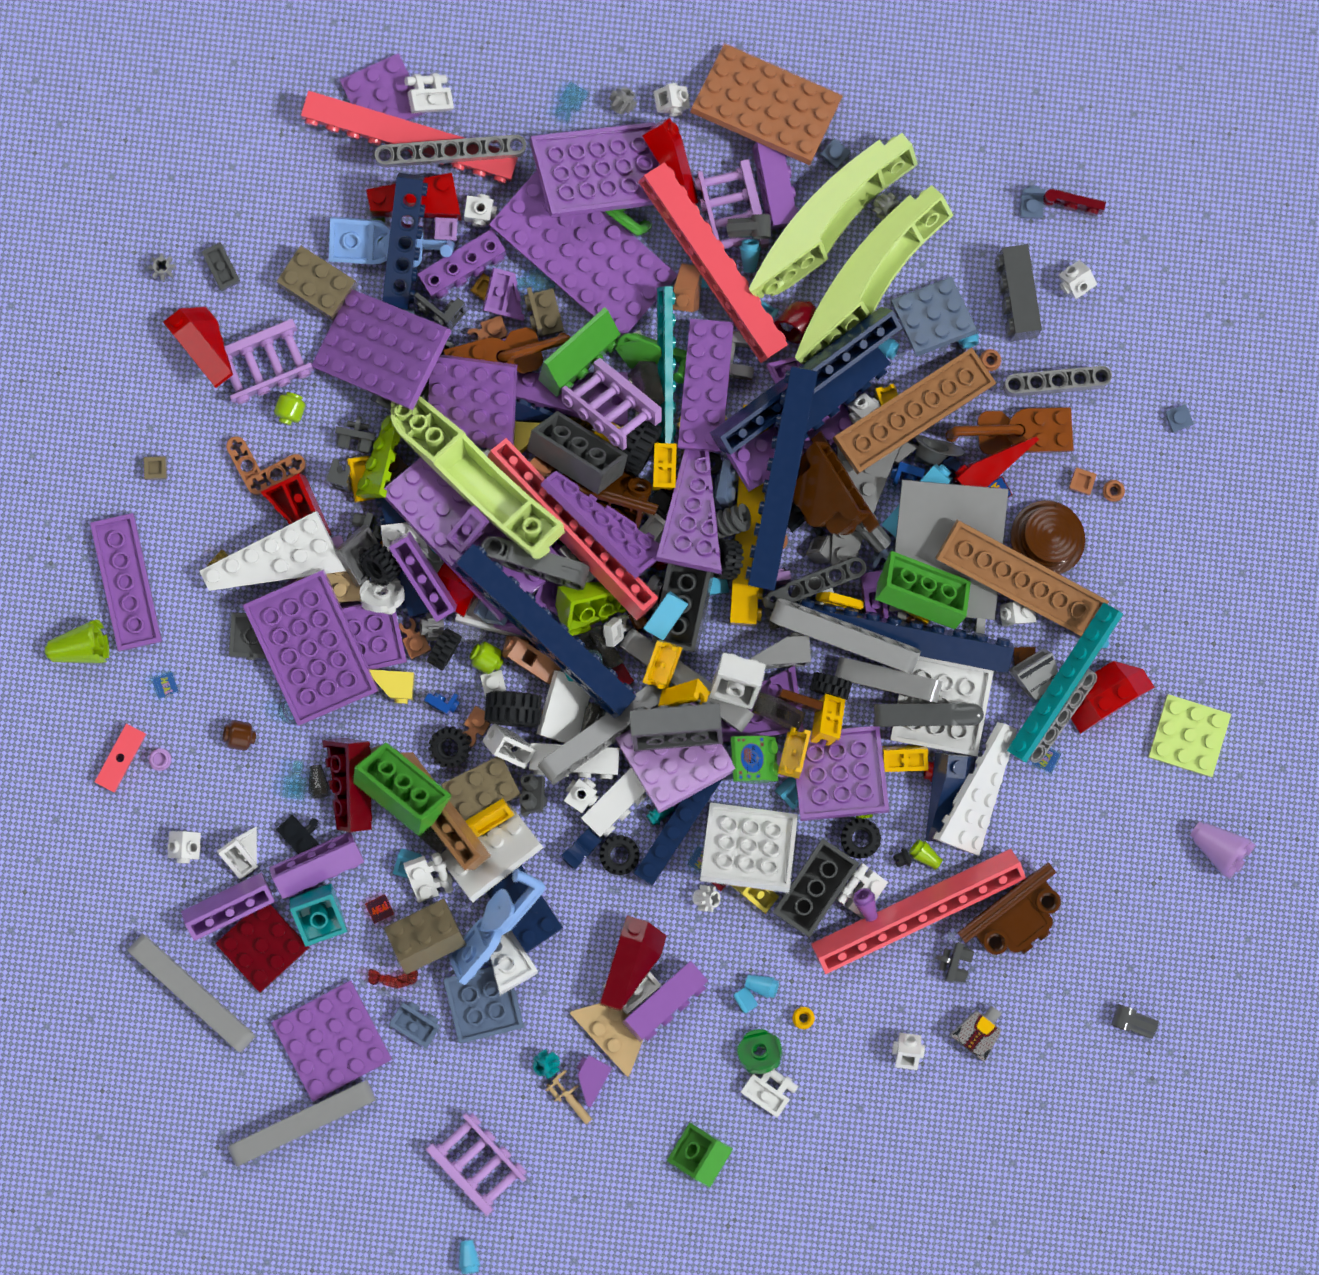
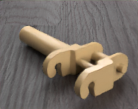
[545,1069,592,1125]

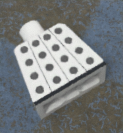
[483,724,536,769]

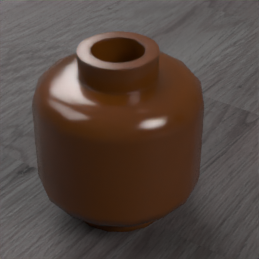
[222,720,256,751]

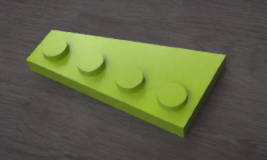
[355,415,401,499]

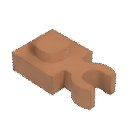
[467,315,508,342]
[399,618,432,660]
[463,706,490,748]

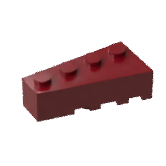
[322,738,372,832]

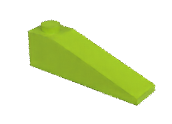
[555,581,647,636]

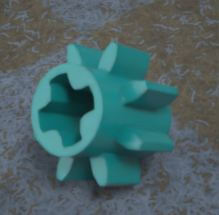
[533,1049,560,1079]

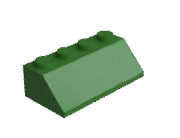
[538,307,620,397]
[875,551,971,630]
[353,742,451,836]

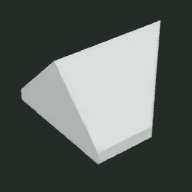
[217,826,258,880]

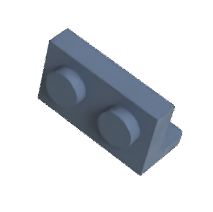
[713,460,739,511]
[389,1001,441,1049]

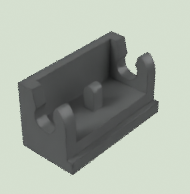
[326,458,352,494]

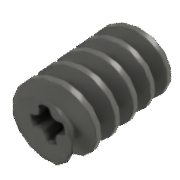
[715,503,751,539]

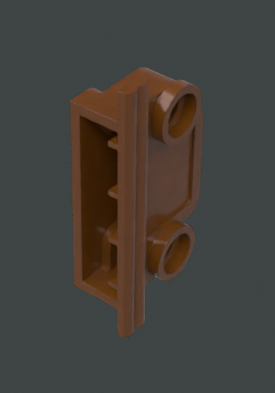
[793,432,880,535]
[546,471,659,528]
[957,862,1061,955]

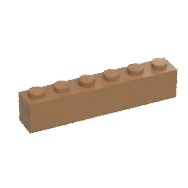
[400,752,491,870]

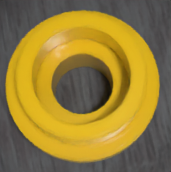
[792,1007,815,1029]

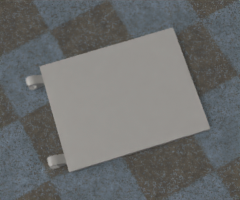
[889,480,1008,634]

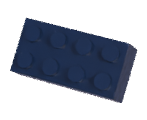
[486,865,564,953]

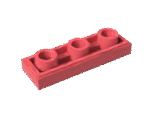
[95,723,147,793]

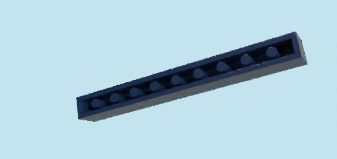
[710,307,903,455]
[745,366,818,590]
[451,544,637,718]
[791,599,1014,674]

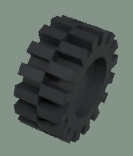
[714,539,744,580]
[359,544,401,587]
[427,628,462,671]
[809,672,852,700]
[428,726,471,768]
[840,818,881,859]
[600,835,640,875]

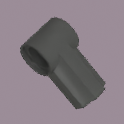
[727,214,771,239]
[855,514,892,553]
[1111,1004,1159,1039]

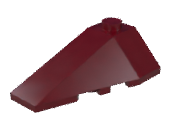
[599,915,667,1011]

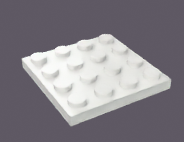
[890,656,994,757]
[700,802,798,893]

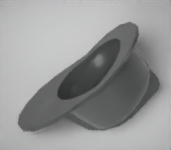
[914,435,964,467]

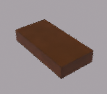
[775,689,823,713]

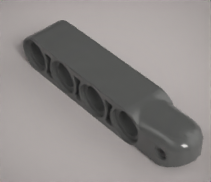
[481,536,590,590]
[762,557,866,609]
[874,703,984,727]

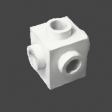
[654,83,690,116]
[464,194,497,227]
[1058,260,1097,299]
[848,393,880,424]
[564,777,598,813]
[167,831,201,864]
[892,1032,925,1070]

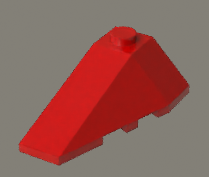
[642,118,699,204]
[163,307,233,388]
[953,436,1039,487]

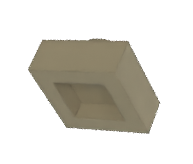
[144,456,168,480]

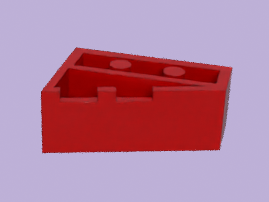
[260,473,332,536]

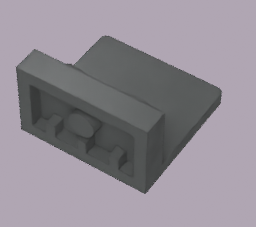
[414,292,467,330]

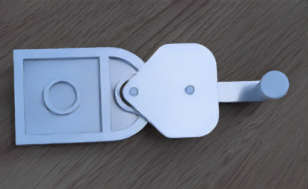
[329,217,455,268]
[448,869,545,985]

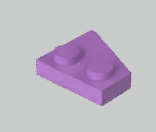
[482,268,524,321]

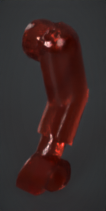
[368,969,418,989]

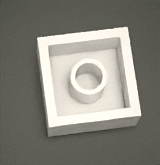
[709,653,766,709]

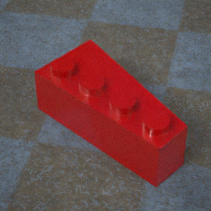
[366,172,462,220]

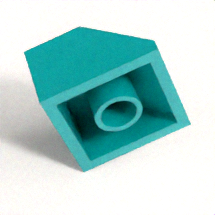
[290,883,348,947]

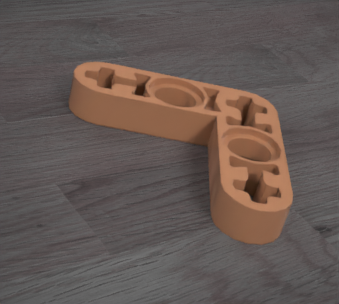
[226,436,306,496]

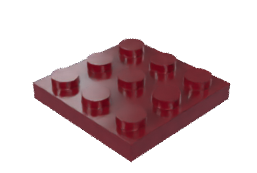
[215,904,310,993]

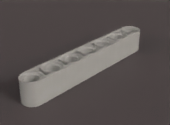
[375,135,526,168]
[770,598,921,673]
[619,628,754,733]
[538,685,663,784]
[127,933,256,1053]
[227,1080,376,1167]

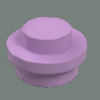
[149,749,172,771]

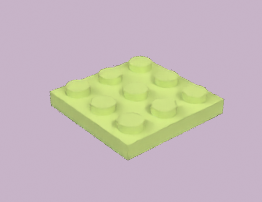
[1148,694,1231,777]

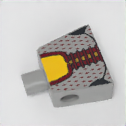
[949,1006,1002,1062]

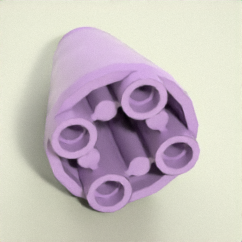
[1190,822,1256,879]

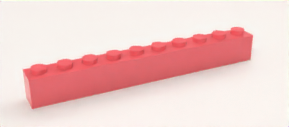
[301,90,518,184]
[638,162,788,363]
[488,438,658,620]
[811,849,1026,974]

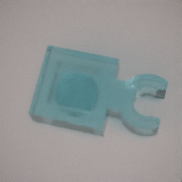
[555,81,589,123]

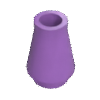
[853,888,878,922]

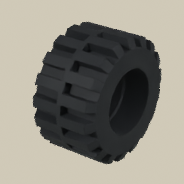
[617,417,662,476]
[484,691,542,727]

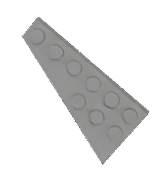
[829,432,900,566]

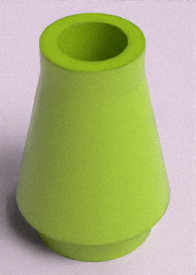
[909,839,943,870]

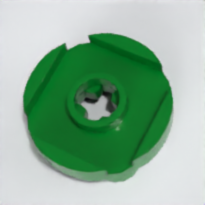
[737,1029,783,1074]

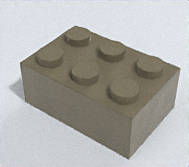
[276,245,358,321]
[441,757,521,821]
[384,898,466,975]

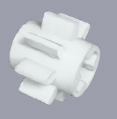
[693,885,720,912]

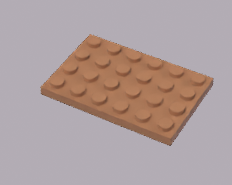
[690,43,843,165]

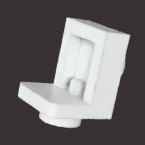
[1000,601,1036,627]

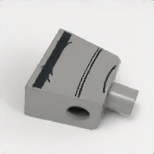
[1009,648,1058,701]

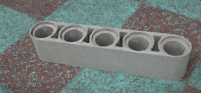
[1003,366,1112,397]
[835,657,943,703]
[1029,669,1097,763]

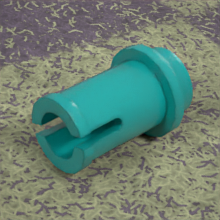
[646,806,675,826]

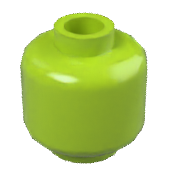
[274,392,306,426]
[469,642,504,674]

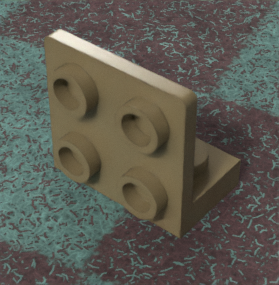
[524,287,564,338]

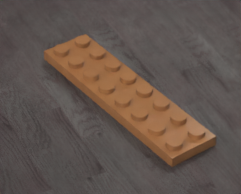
[832,348,997,475]
[935,519,1109,636]

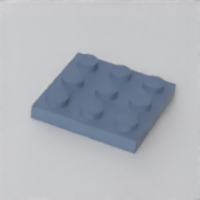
[891,277,977,357]
[443,967,525,1044]

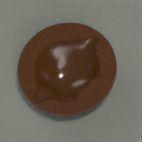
[1010,500,1085,574]

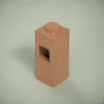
[502,636,560,685]

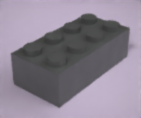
[995,244,1042,342]
[527,411,628,495]
[652,563,714,652]
[630,701,723,751]
[772,838,860,938]

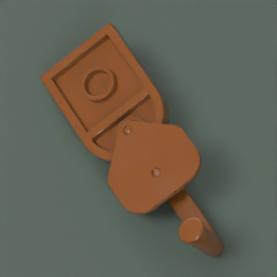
[444,327,571,373]
[945,407,1074,455]

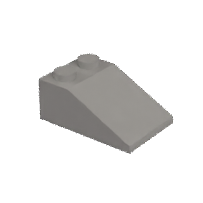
[748,632,811,669]

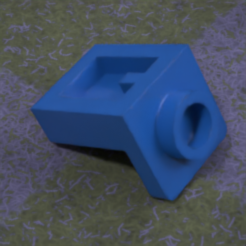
[890,462,925,486]
[424,692,460,716]

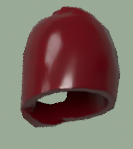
[774,300,816,344]

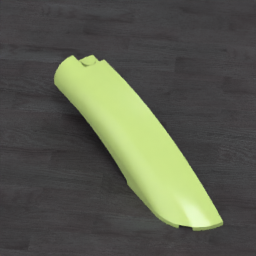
[749,133,918,298]
[795,185,954,364]
[391,396,565,559]

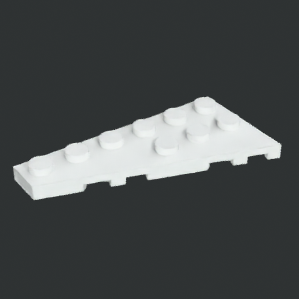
[199,511,346,591]
[933,722,1017,856]

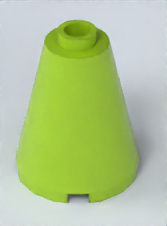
[45,619,109,663]

